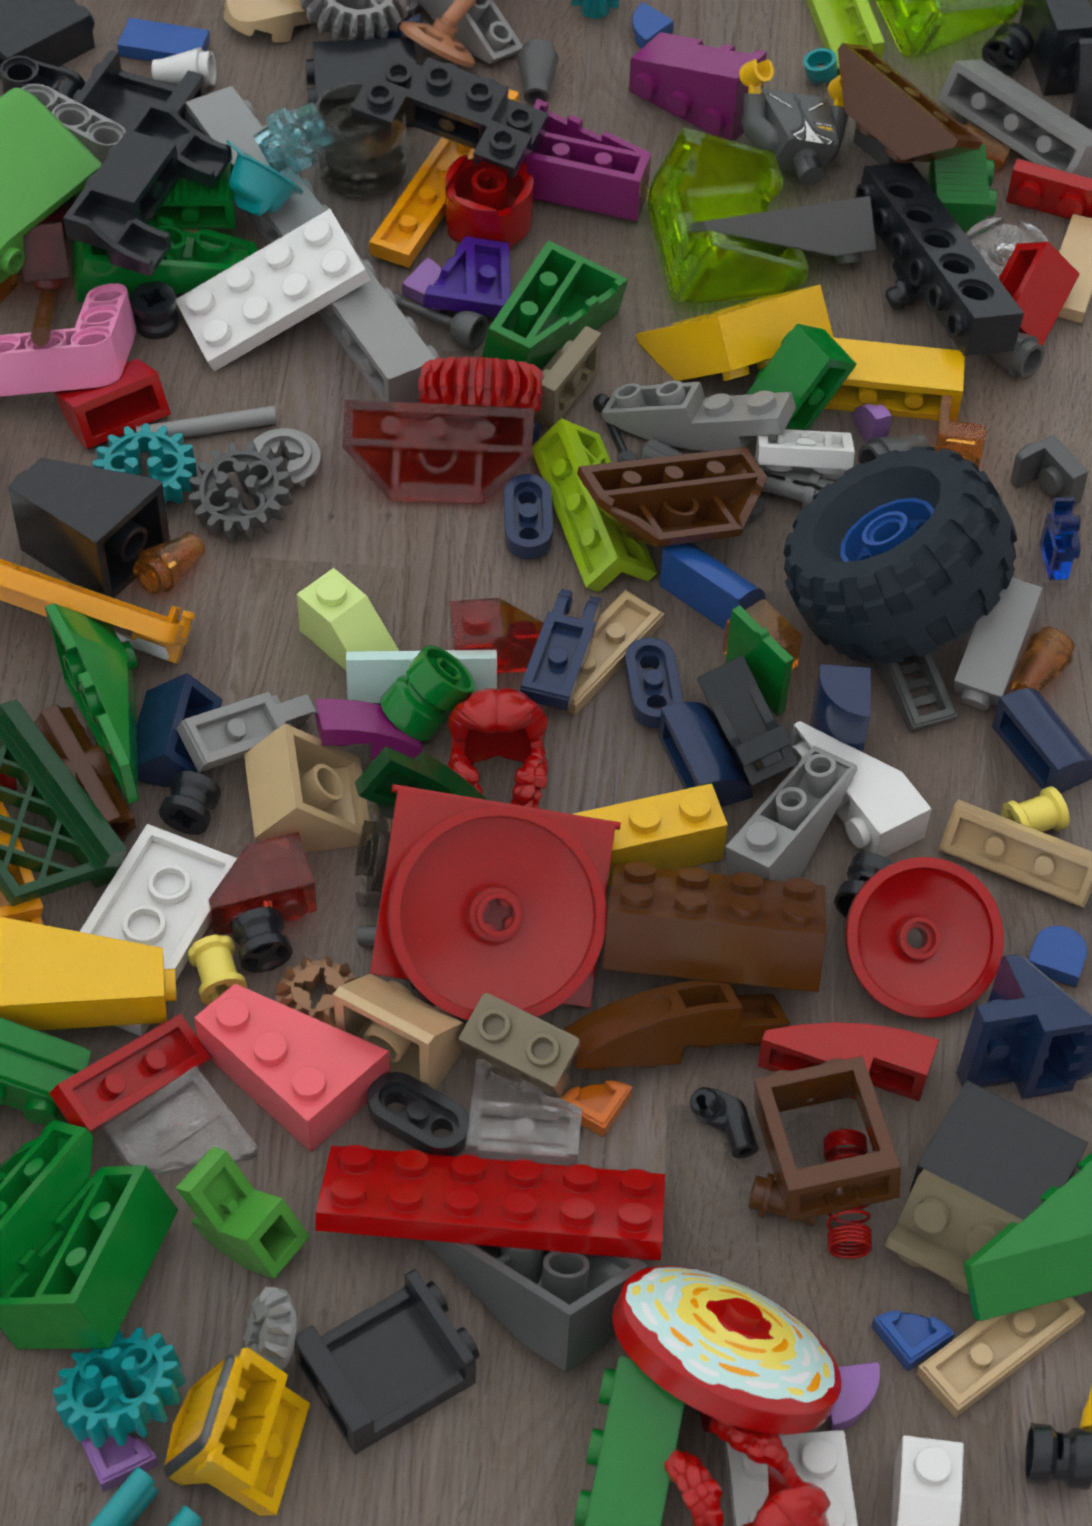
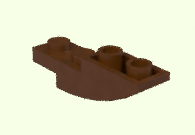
[563,980,791,1070]

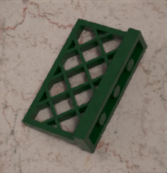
[0,699,127,906]

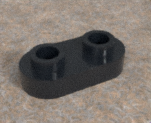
[368,1072,470,1156]

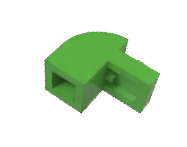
[176,1146,310,1279]

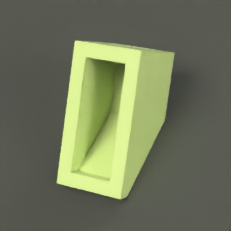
[297,568,399,670]

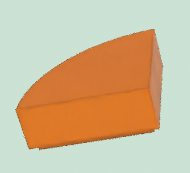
[557,1080,633,1137]

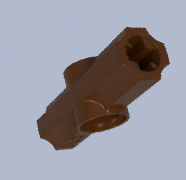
[34,705,136,842]

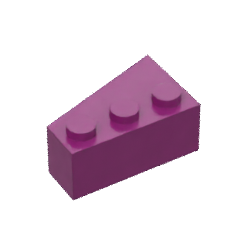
[629,32,767,144]
[524,98,651,221]

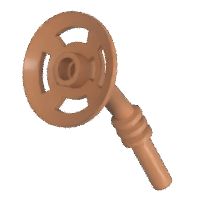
[399,0,477,68]

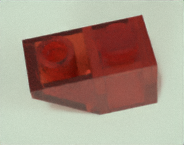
[208,832,317,935]

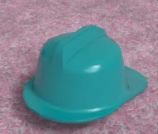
[226,139,303,216]

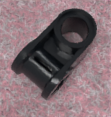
[0,56,86,99]

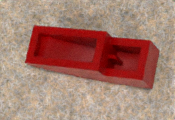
[758,1022,939,1102]

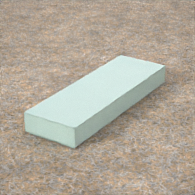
[346,650,497,703]

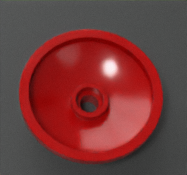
[845,857,1004,1018]

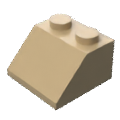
[244,723,373,854]
[333,974,464,1090]

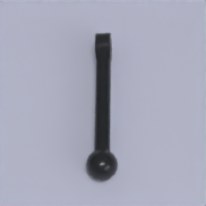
[593,394,637,462]

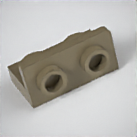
[525,326,602,428]
[458,993,580,1101]
[885,1169,1022,1295]

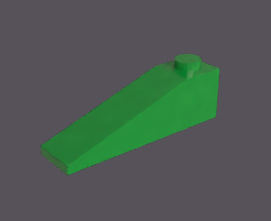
[72,201,258,303]
[45,603,139,804]
[963,1153,1092,1321]

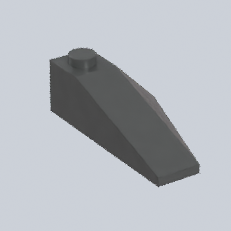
[689,196,877,265]
[422,1240,648,1372]

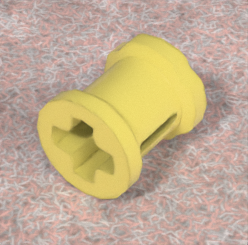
[1001,786,1070,832]
[187,935,247,1005]

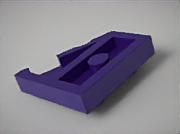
[422,236,511,318]

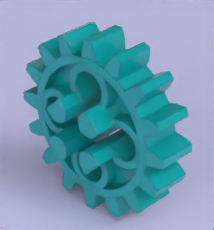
[92,423,198,511]
[53,1327,185,1448]

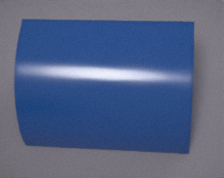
[660,543,766,633]

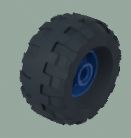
[783,446,1017,664]

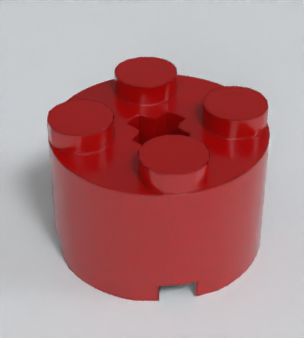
[445,154,534,252]

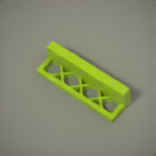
[806,0,885,77]
[531,418,657,593]

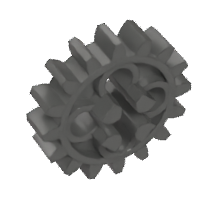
[188,440,294,542]

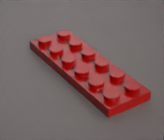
[315,1145,665,1261]

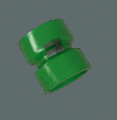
[380,645,475,742]

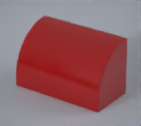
[999,242,1080,346]
[54,358,171,449]

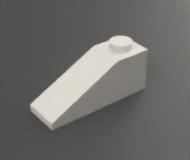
[891,1435,964,1526]

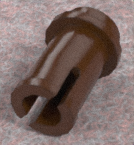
[748,1172,817,1227]

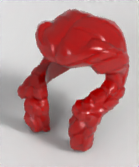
[447,688,549,809]
[664,1418,831,1526]

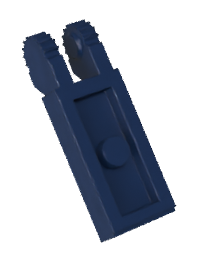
[520,589,602,711]

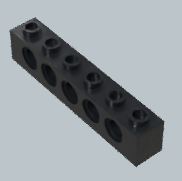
[855,162,1024,356]

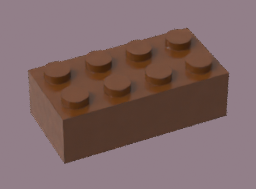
[602,861,826,992]

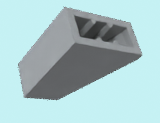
[954,577,1043,710]

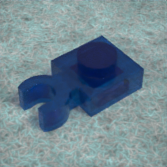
[1039,496,1081,580]

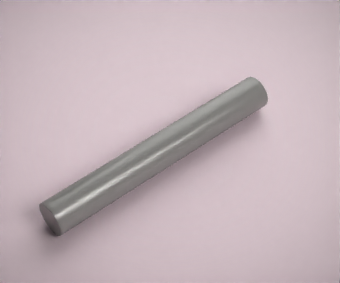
[135,406,277,438]

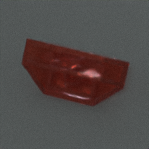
[342,400,534,505]

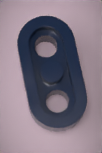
[504,474,553,559]
[625,637,683,729]

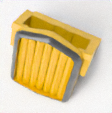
[164,1348,310,1516]

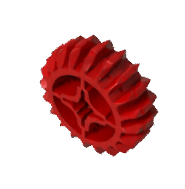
[418,356,544,418]

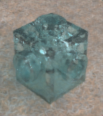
[253,102,335,175]

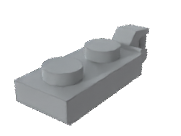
[176,692,315,773]

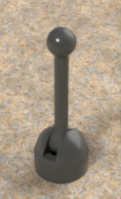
[392,292,488,350]

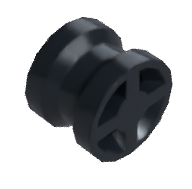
[982,22,1034,76]
[131,282,179,339]
[159,771,221,835]
[230,907,293,973]

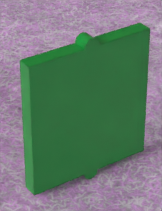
[725,605,794,716]

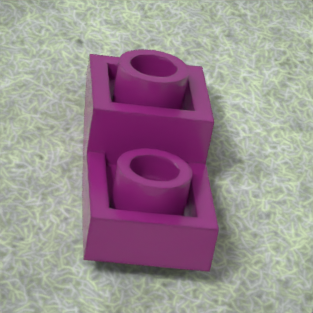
[315,699,422,759]

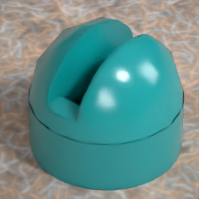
[803,48,838,85]

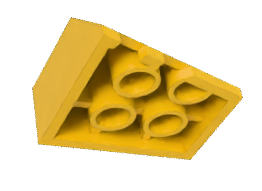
[635,284,834,381]

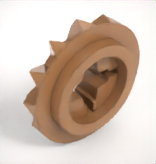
[276,955,358,1027]

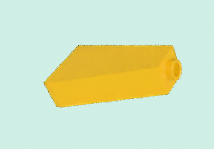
[0,917,177,1031]

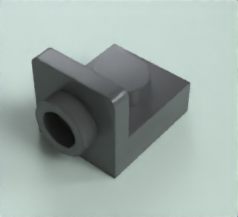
[1010,435,1089,509]

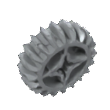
[300,0,411,40]

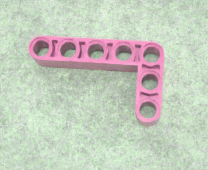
[0,283,137,397]

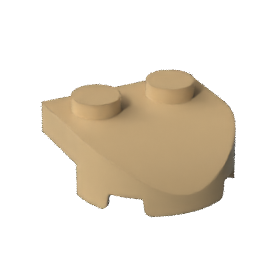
[223,0,311,43]

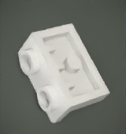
[755,429,855,480]

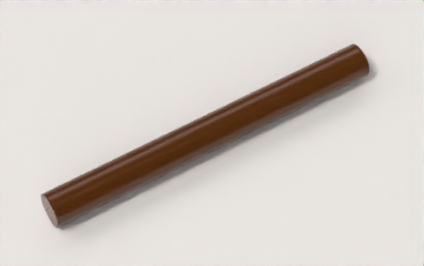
[31,289,57,346]

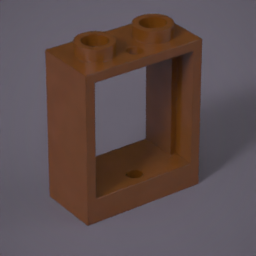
[754,1056,901,1222]

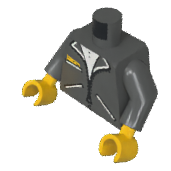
[739,59,849,186]

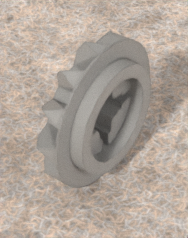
[253,428,321,488]
[243,1287,297,1371]

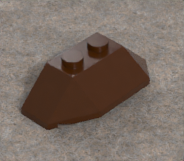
[838,43,983,164]
[577,447,768,547]

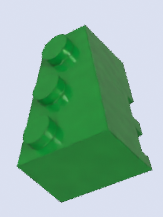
[482,240,628,369]
[0,1165,178,1349]
[574,1356,685,1526]

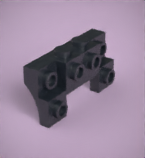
[351,54,549,179]
[63,101,233,276]

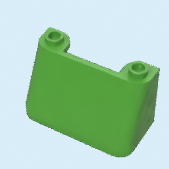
[0,88,102,284]

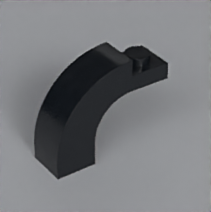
[697,655,798,786]

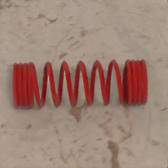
[823,1129,872,1259]

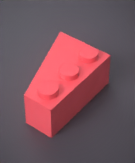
[194,984,390,1152]

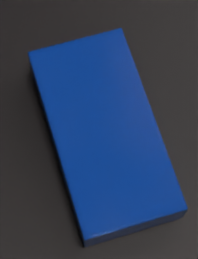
[117,18,210,61]

